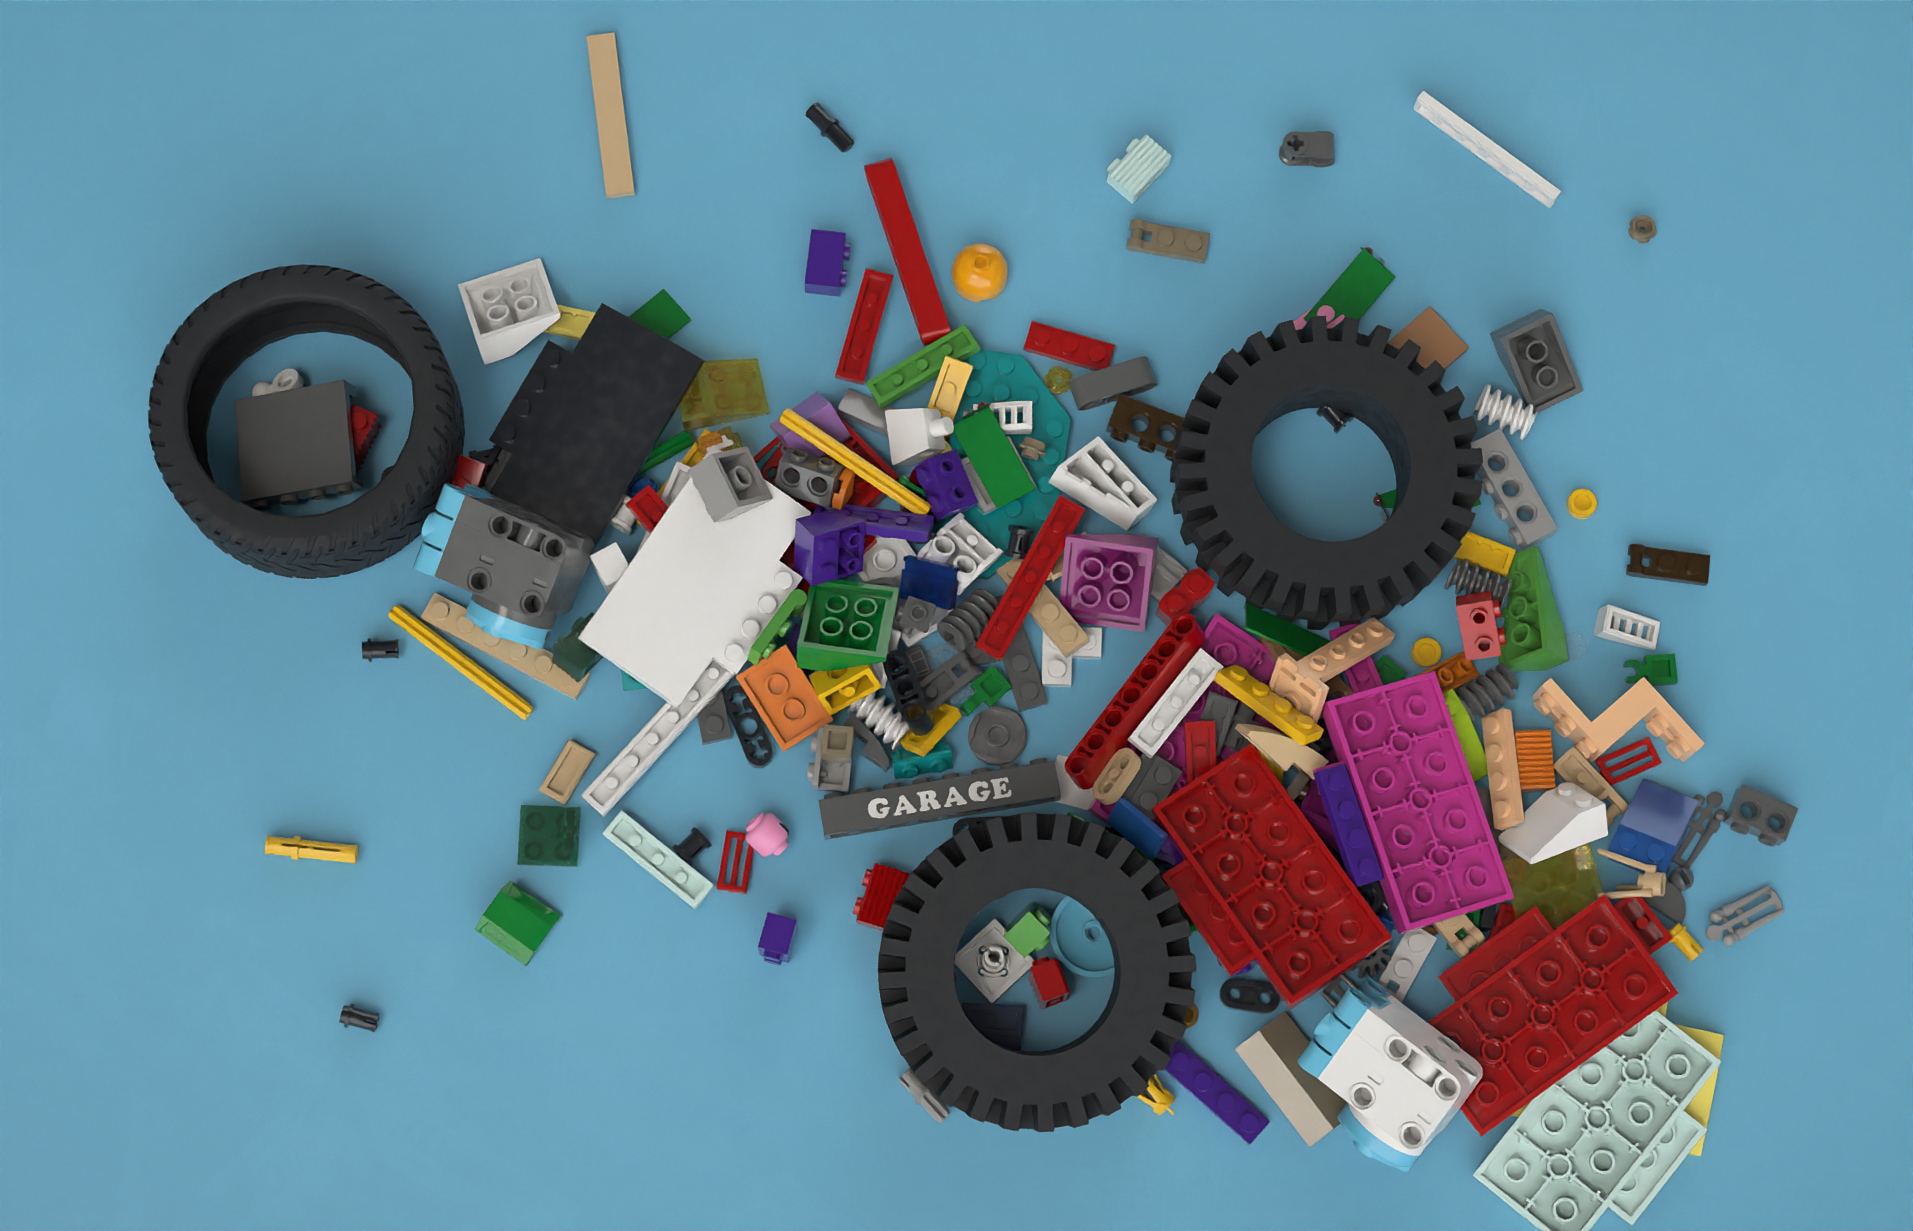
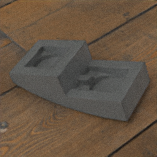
[844,714,890,772]

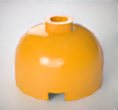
[951,243,1008,302]

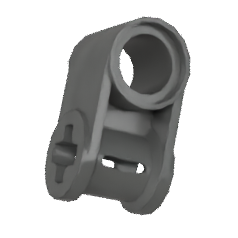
[1279,131,1335,167]

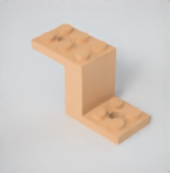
[1531,677,1705,764]

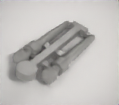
[1705,885,1785,946]

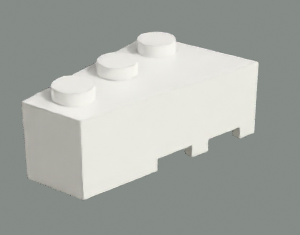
[1048,436,1157,531]

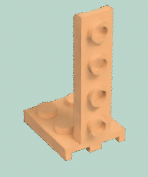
[1268,617,1395,724]

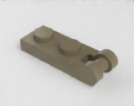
[1126,219,1210,264]

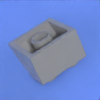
[688,446,773,523]

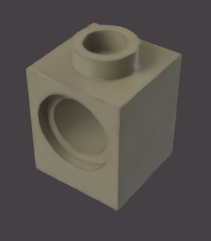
[821,724,854,763]

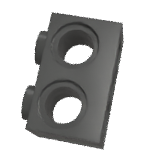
[775,447,844,508]
[1723,785,1798,847]

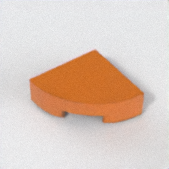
[831,468,855,510]

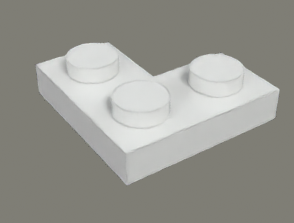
[1041,627,1102,687]

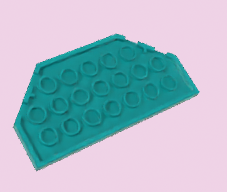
[936,349,1071,580]

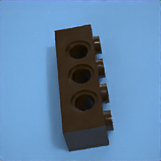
[1106,394,1184,462]

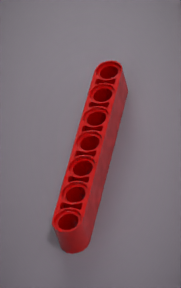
[864,158,951,346]
[1064,613,1205,790]

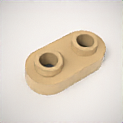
[1093,748,1141,805]

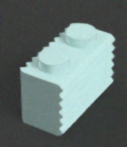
[1107,135,1171,204]

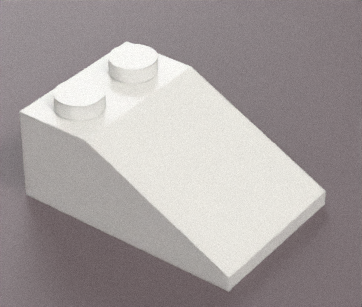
[1498,782,1608,864]

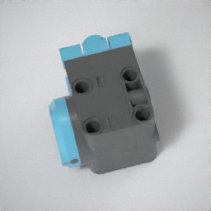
[413,483,595,649]

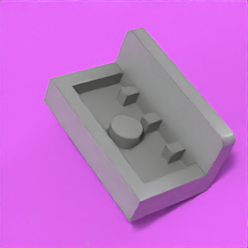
[807,727,855,794]

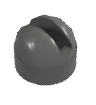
[1668,867,1694,892]

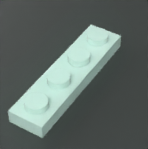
[602,810,714,909]

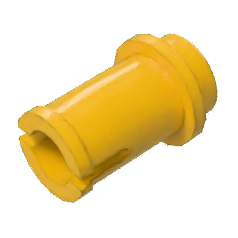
[1668,922,1704,962]

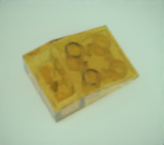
[679,358,770,431]

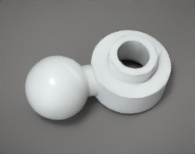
[252,369,304,397]

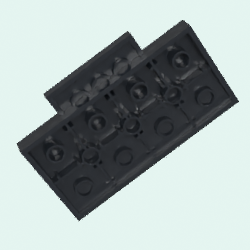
[489,303,705,549]

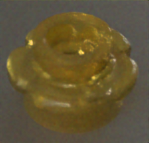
[1044,366,1072,394]

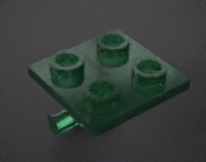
[517,805,581,867]

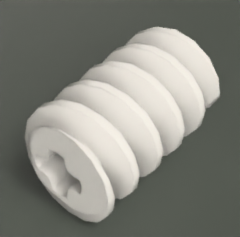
[1473,384,1538,441]
[847,690,914,750]

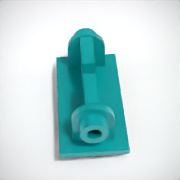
[890,741,953,779]

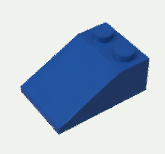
[1608,779,1699,877]

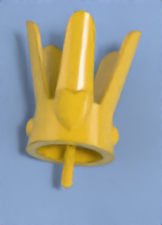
[1136,1073,1176,1116]

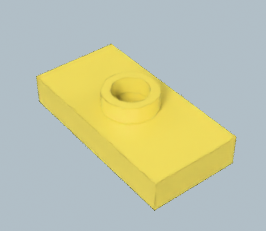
[543,304,596,341]

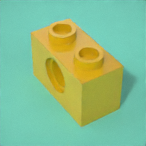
[809,664,882,716]

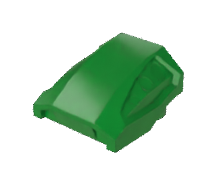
[475,880,561,966]

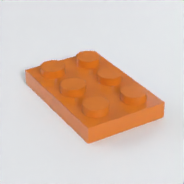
[735,644,834,752]

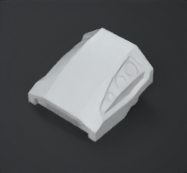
[917,512,1003,595]

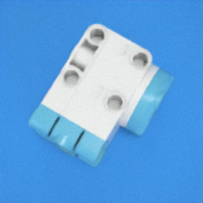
[1297,978,1483,1172]

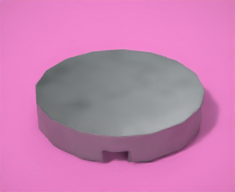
[968,706,1027,766]

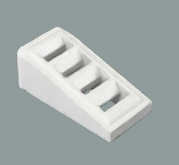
[973,401,1032,434]
[1594,604,1661,650]

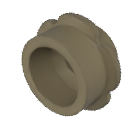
[1628,216,1656,243]
[1018,437,1046,461]

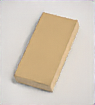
[539,739,596,806]

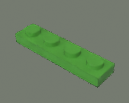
[866,324,981,409]

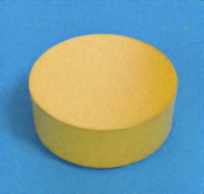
[1566,488,1597,519]
[1411,637,1442,668]

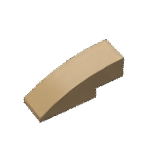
[1235,723,1329,780]

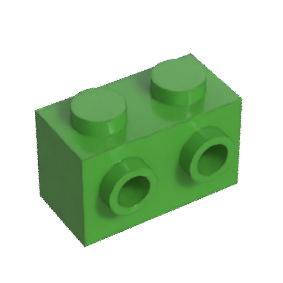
[1003,903,1052,958]

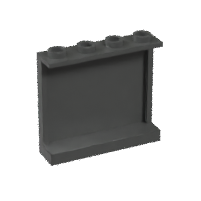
[234,380,364,510]

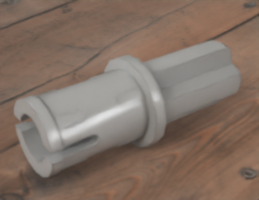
[898,1068,950,1123]

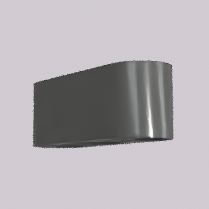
[1068,356,1157,411]

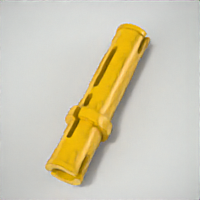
[265,835,358,864]

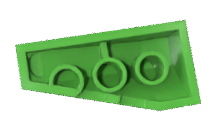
[1498,545,1569,672]

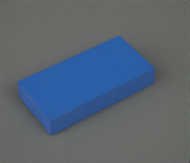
[1107,797,1168,859]

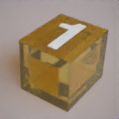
[696,426,743,459]

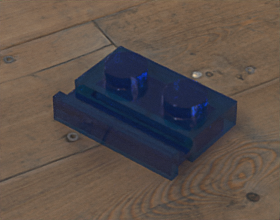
[900,555,960,610]

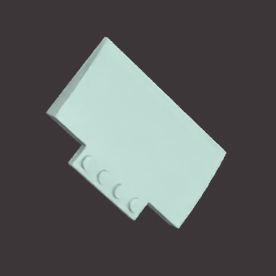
[1473,1010,1721,1231]

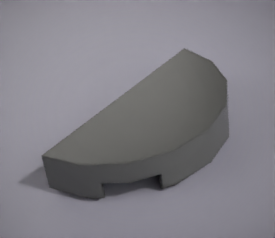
[1641,881,1686,925]

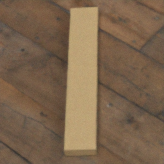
[586,32,635,199]

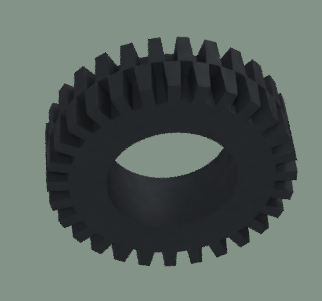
[1170,316,1483,630]
[878,812,1196,1132]

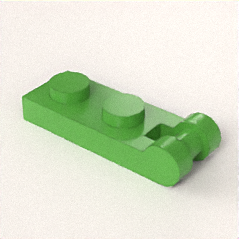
[747,589,807,666]

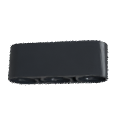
[883,650,935,736]

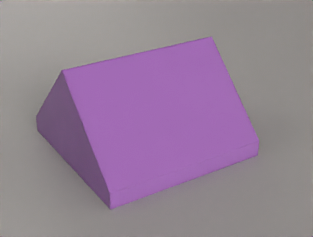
[769,392,851,458]

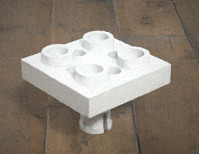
[954,919,1034,1004]

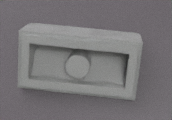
[837,389,895,437]

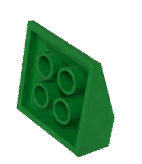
[797,579,900,672]

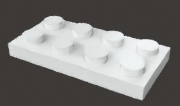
[857,535,953,649]

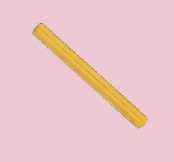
[779,408,931,515]
[388,604,533,720]

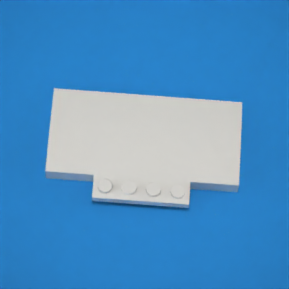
[578,445,812,707]

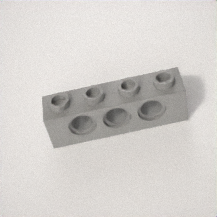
[1470,428,1558,551]

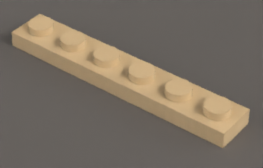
[420,593,591,701]

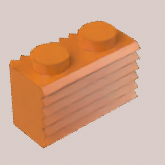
[1514,729,1556,793]

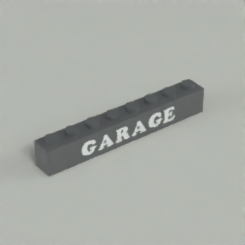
[819,758,1061,840]

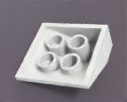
[458,258,561,365]

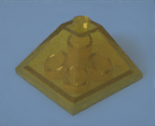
[1502,842,1603,930]

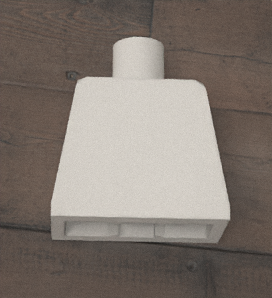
[885,408,954,467]

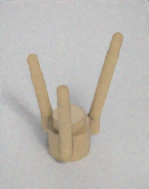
[1597,848,1666,899]

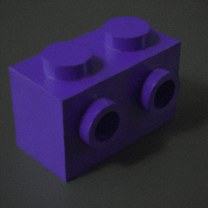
[914,449,979,521]

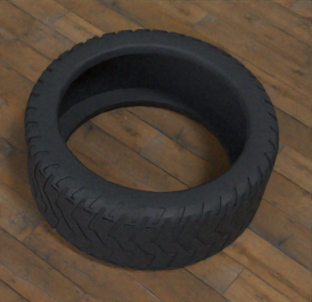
[148,264,465,579]

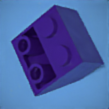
[794,512,865,586]

